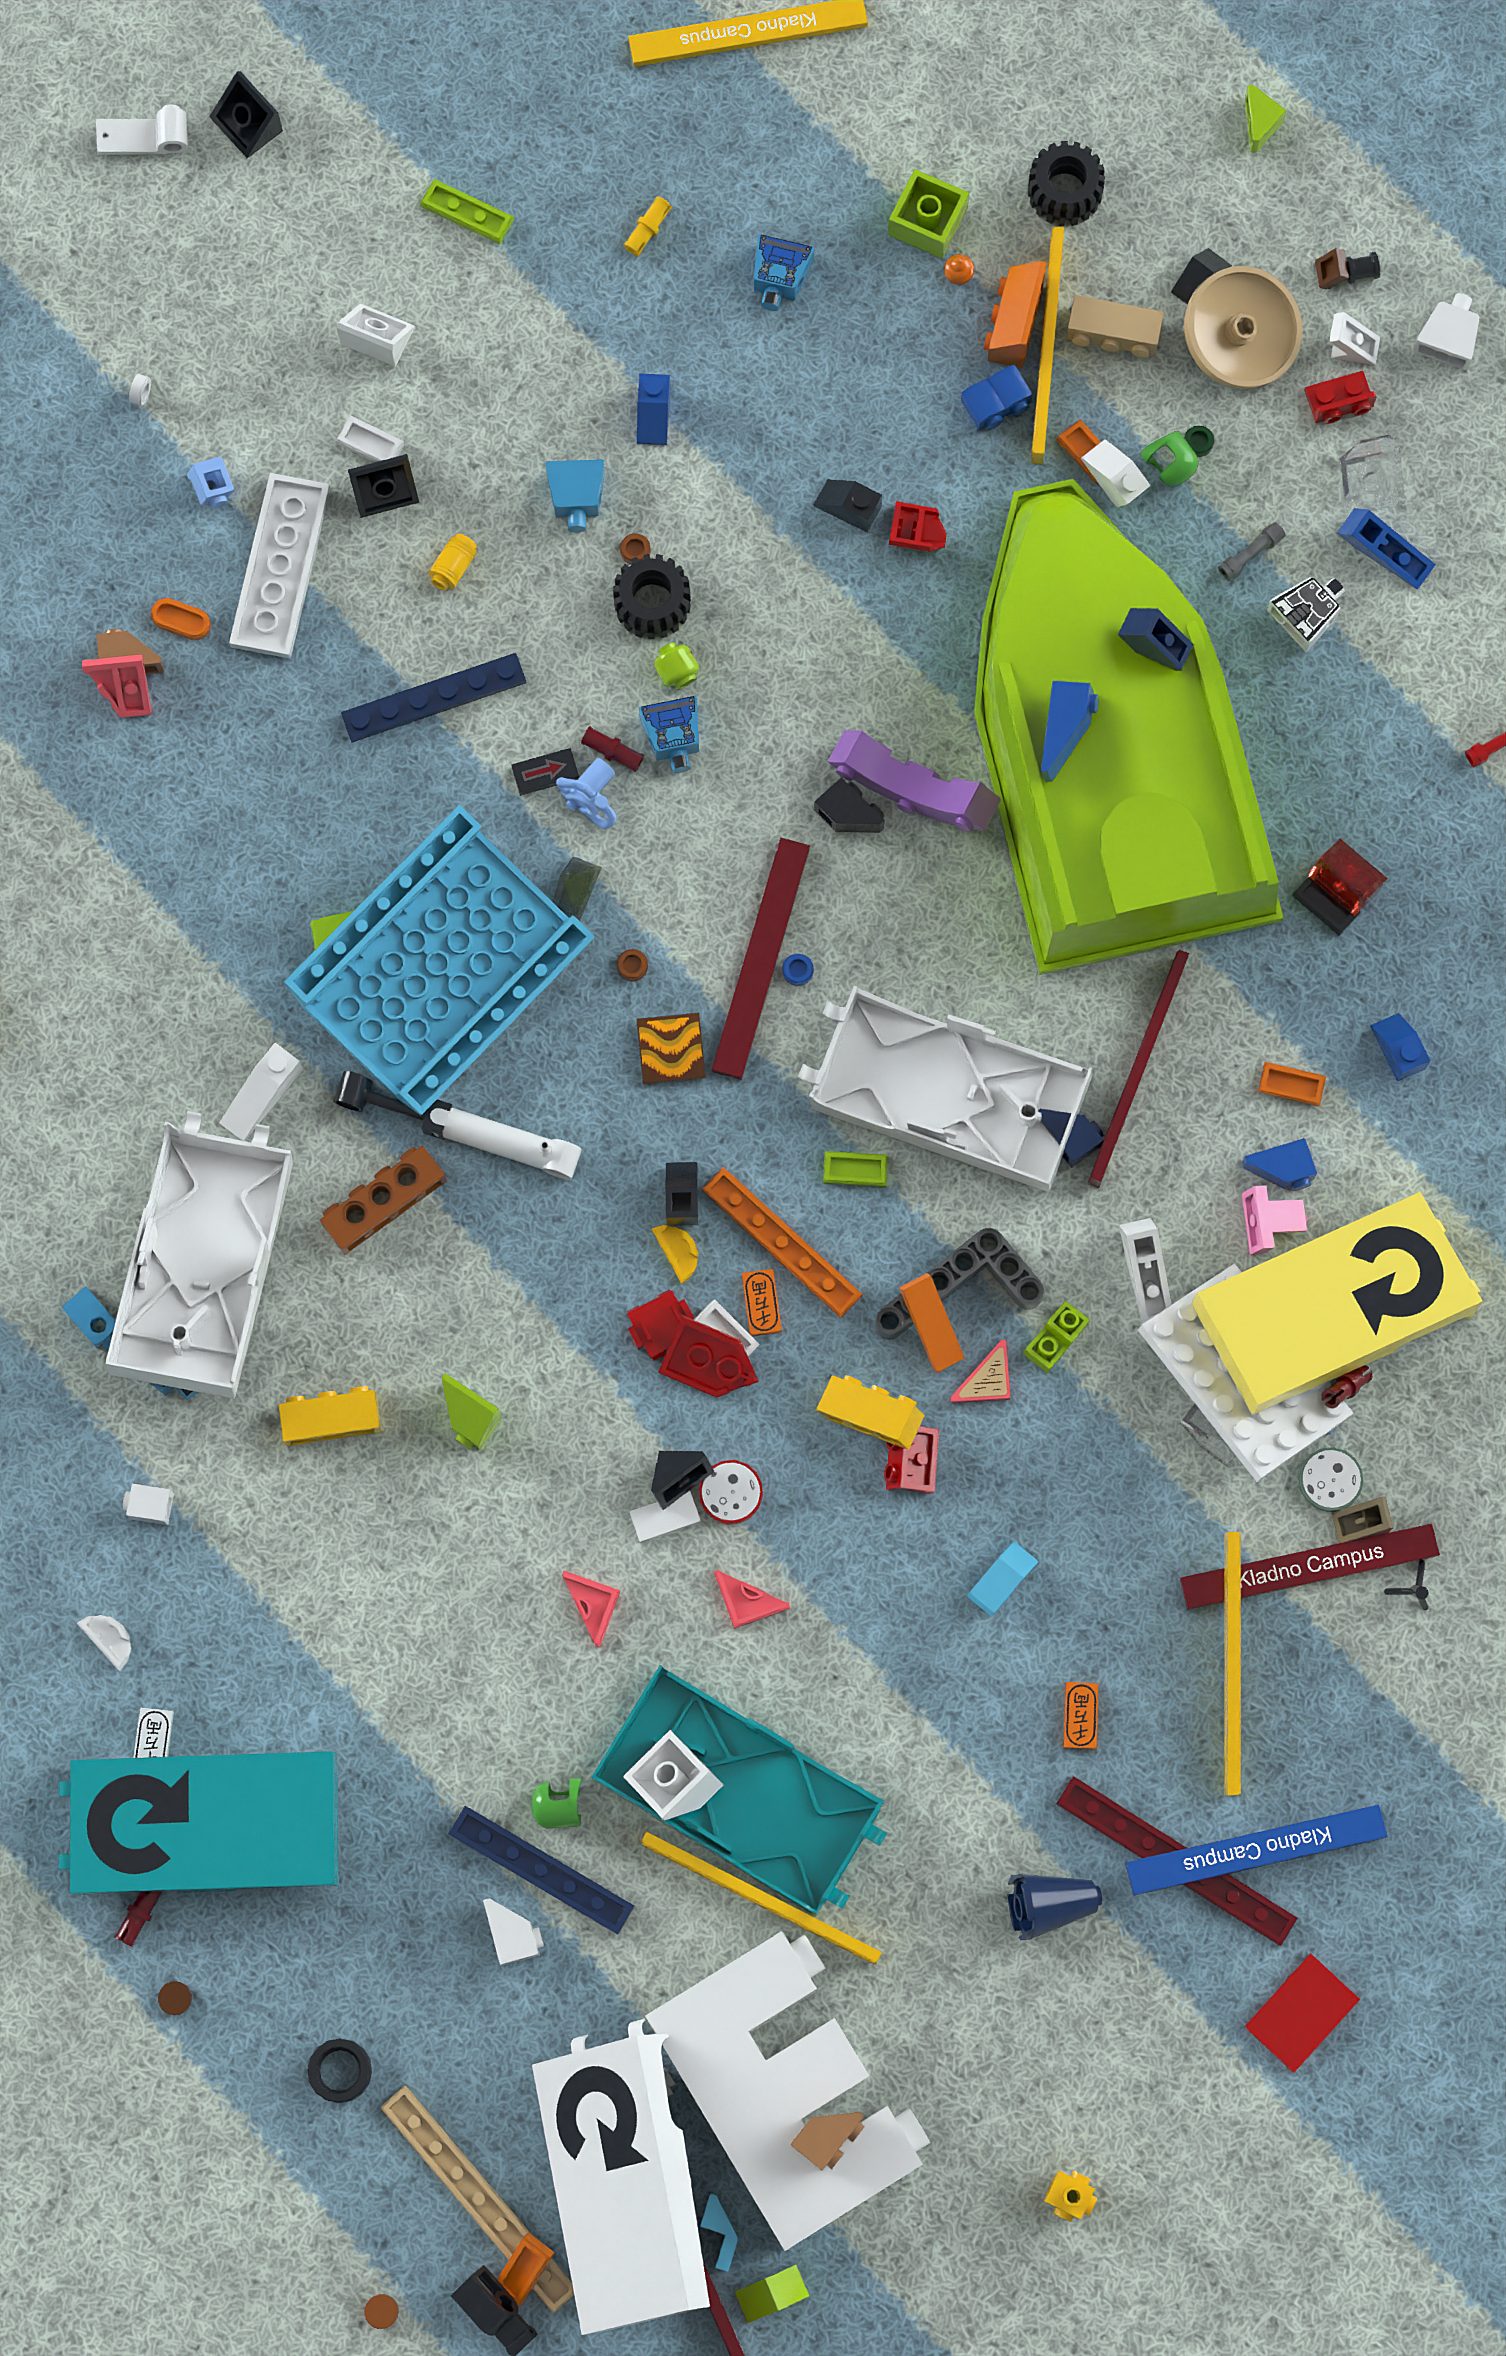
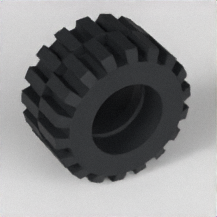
[1028,141,1105,226]
[613,554,691,639]

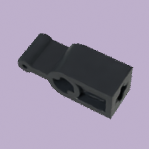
[451,2265,538,2356]

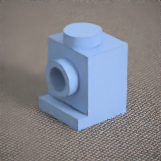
[187,456,234,508]

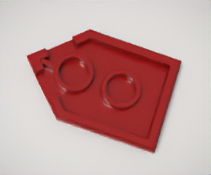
[658,1315,759,1398]

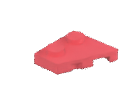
[82,655,151,718]

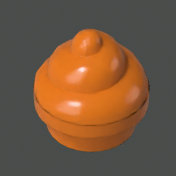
[944,254,974,285]

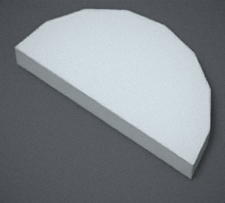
[77,1615,131,1671]

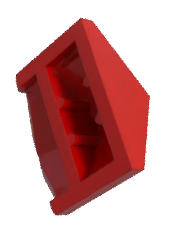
[889,501,947,552]

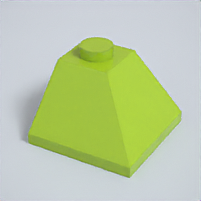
[441,1373,502,1450]

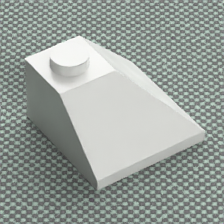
[623,1730,723,1820]

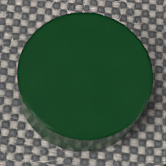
[1184,426,1214,457]

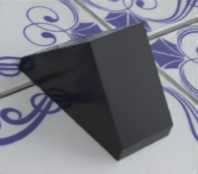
[1171,248,1232,305]
[651,1451,714,1510]

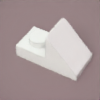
[1330,312,1380,365]

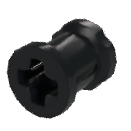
[1346,252,1380,284]

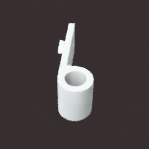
[96,105,188,155]

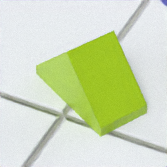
[1245,85,1286,153]
[735,2265,809,2323]

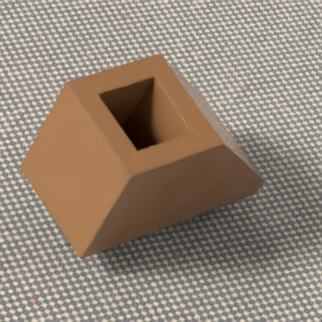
[790,2112,865,2170]

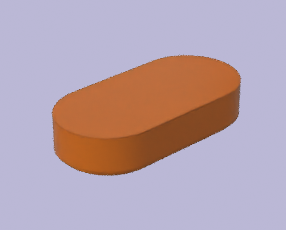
[151,598,211,640]

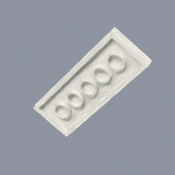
[229,473,331,659]

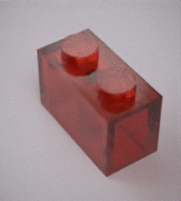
[1308,839,1388,916]

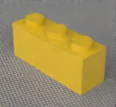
[816,1375,925,1450]
[278,1386,382,1446]

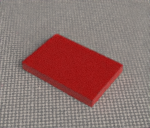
[1244,1953,1360,2073]

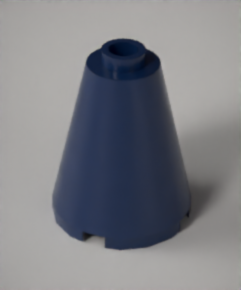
[1007,1874,1102,1940]

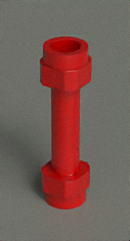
[1465,732,1506,768]

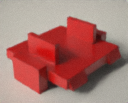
[627,1290,695,1361]

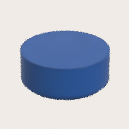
[782,954,814,986]

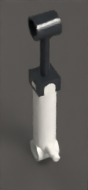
[333,1071,582,1180]

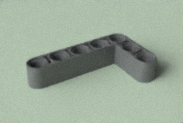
[875,1227,1044,1340]

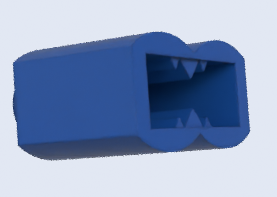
[961,364,1032,430]

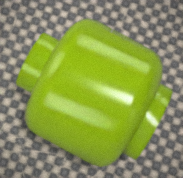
[654,642,699,690]

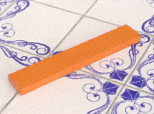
[702,1167,863,1318]

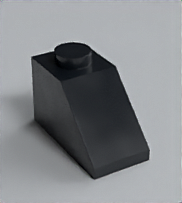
[813,479,882,533]

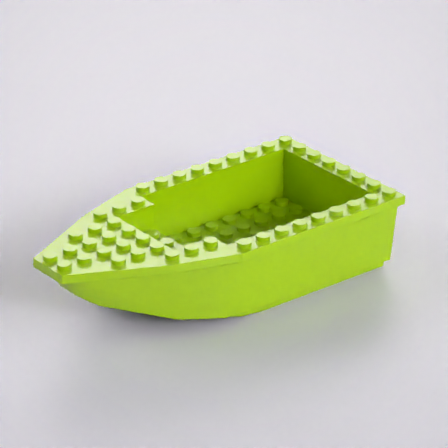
[974,479,1284,975]

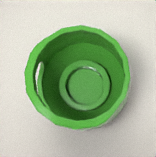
[1140,431,1199,486]
[532,1778,581,1829]

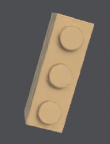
[1066,295,1164,358]

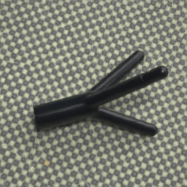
[1384,1560,1429,1610]

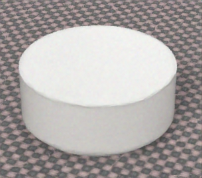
[129,374,151,406]

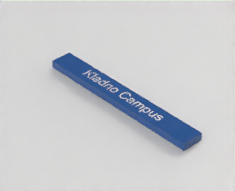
[1125,1805,1388,1896]

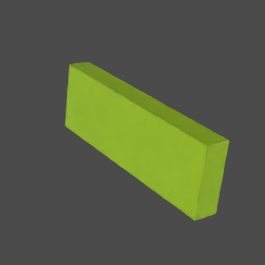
[420,179,514,244]

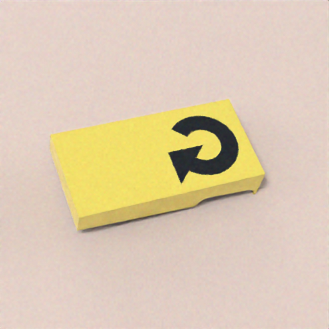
[1191,1192,1483,1415]

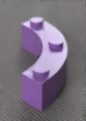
[828,730,1001,833]

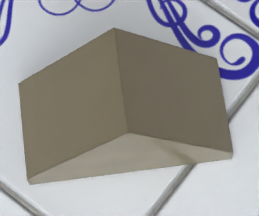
[1331,1496,1393,1543]

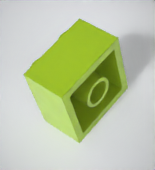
[888,169,969,259]

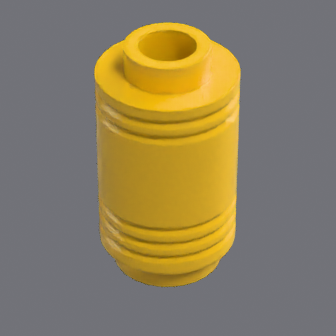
[428,533,477,591]

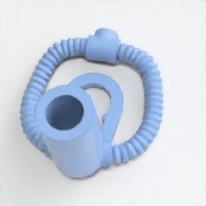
[556,758,616,829]

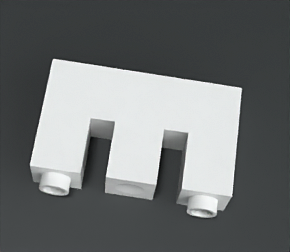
[645,1931,930,2251]

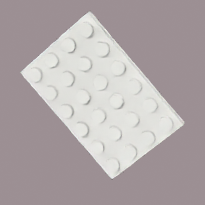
[1138,1263,1354,1482]

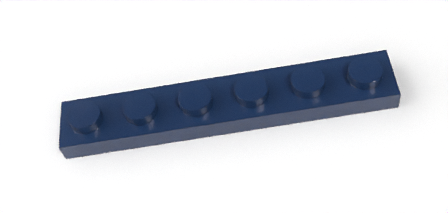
[341,653,526,743]
[448,1806,635,1935]

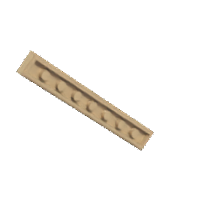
[380,2085,574,2313]

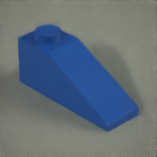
[1337,508,1436,589]
[1041,681,1099,782]

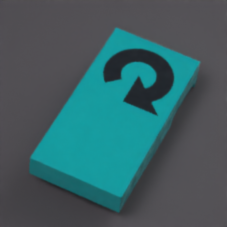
[59,1751,339,1895]

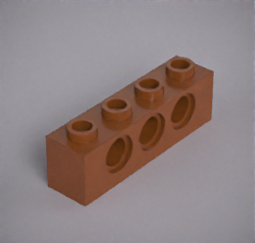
[320,1145,447,1255]

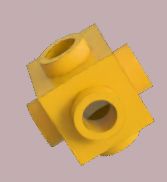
[1043,2170,1097,2222]

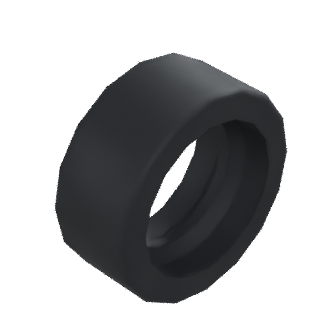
[307,2038,372,2103]

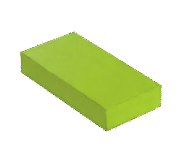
[823,1151,888,1187]

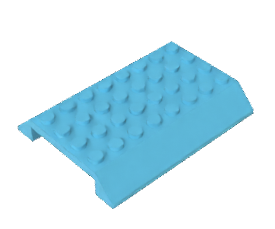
[283,804,595,1115]

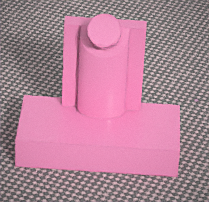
[1242,1186,1308,1255]

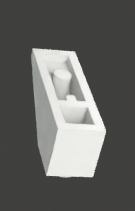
[219,1043,303,1141]
[1119,1218,1172,1324]

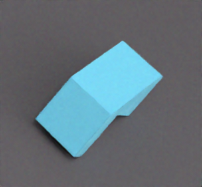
[967,1541,1039,1617]
[700,2193,739,2272]

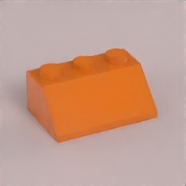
[984,261,1047,369]

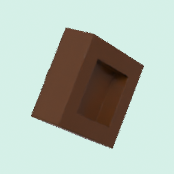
[1315,248,1349,289]

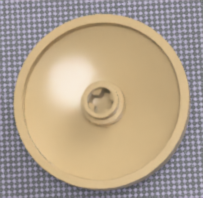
[1184,266,1303,389]

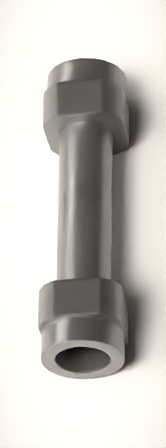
[1218,522,1286,581]

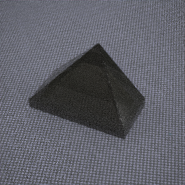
[553,856,602,921]

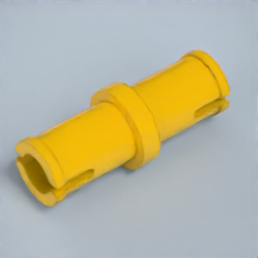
[623,196,672,257]

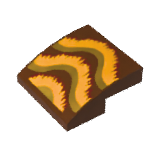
[637,1012,706,1084]

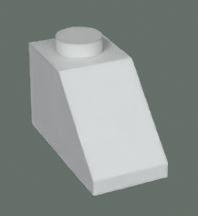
[1080,439,1151,507]
[483,1898,544,1966]

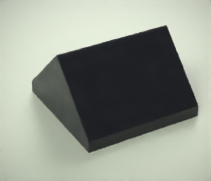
[209,71,283,158]
[348,454,420,518]

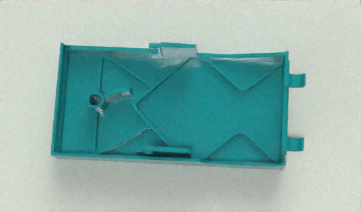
[591,1665,887,1916]

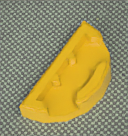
[652,1225,698,1285]

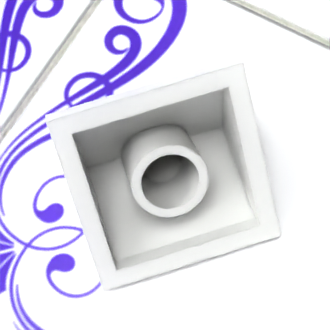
[337,304,415,367]

